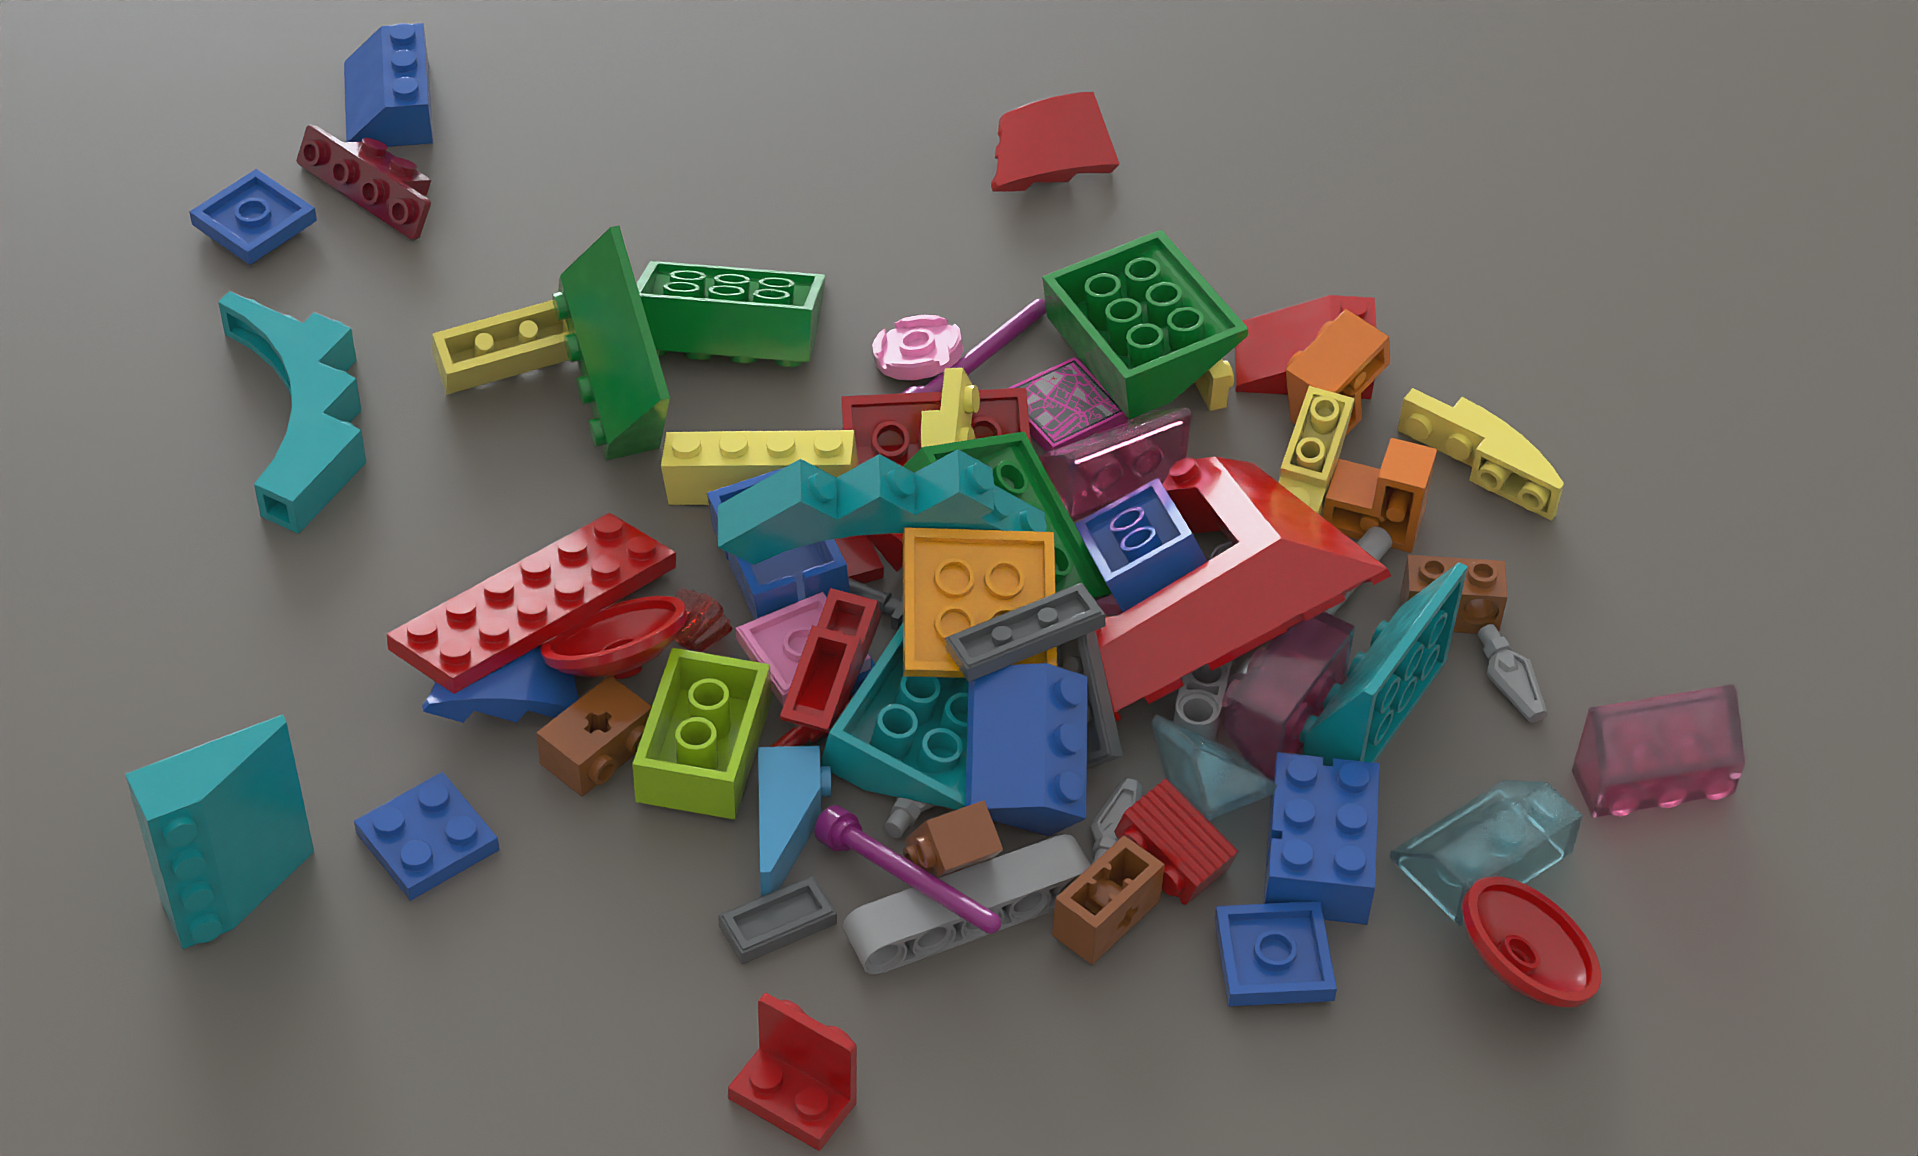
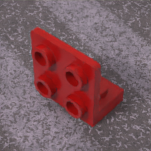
[728,993,857,1152]

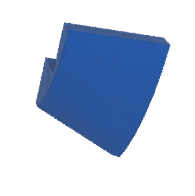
[422,644,578,723]

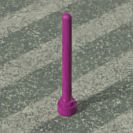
[902,299,1046,393]
[814,805,1001,934]

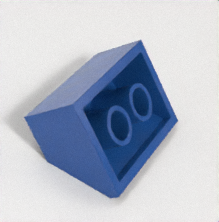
[344,23,433,147]
[965,663,1087,836]

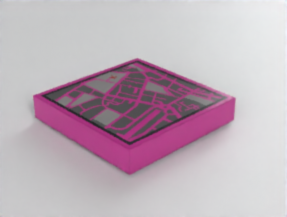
[1009,357,1128,458]

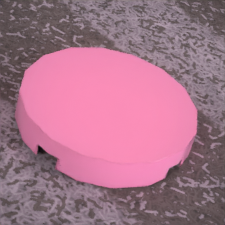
[872,315,963,380]

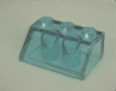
[1390,780,1583,926]

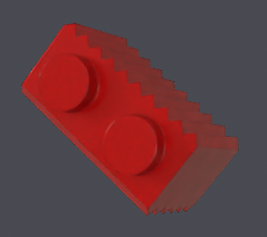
[1114,778,1239,905]

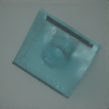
[1151,714,1278,820]

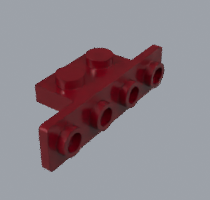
[296,125,431,239]

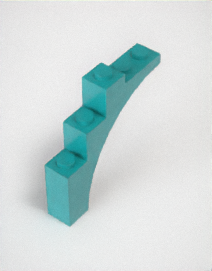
[218,291,367,534]
[718,449,1047,565]

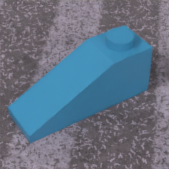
[758,746,831,897]

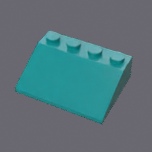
[1299,562,1468,766]
[820,623,969,810]
[125,714,314,949]

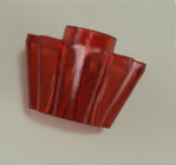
[674,587,733,652]

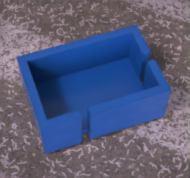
[707,467,850,620]
[1263,752,1380,925]

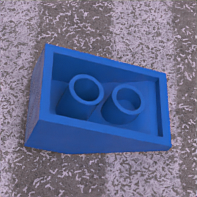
[1075,478,1208,612]

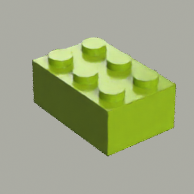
[632,648,771,820]

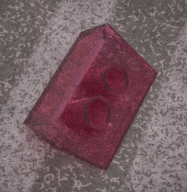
[1038,407,1192,522]
[1222,612,1355,787]
[1572,684,1745,818]

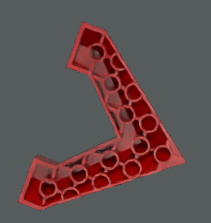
[1095,457,1391,722]

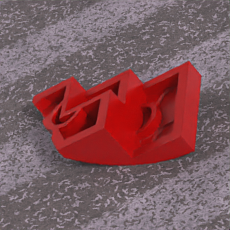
[991,92,1120,192]

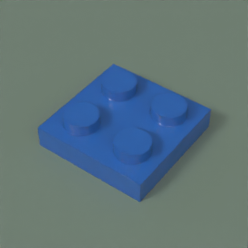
[189,168,317,265]
[354,772,499,901]
[1214,901,1337,1006]

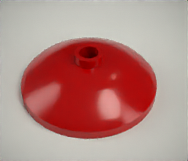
[541,596,688,679]
[1462,876,1602,1008]

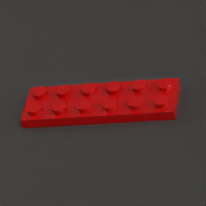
[387,513,676,694]

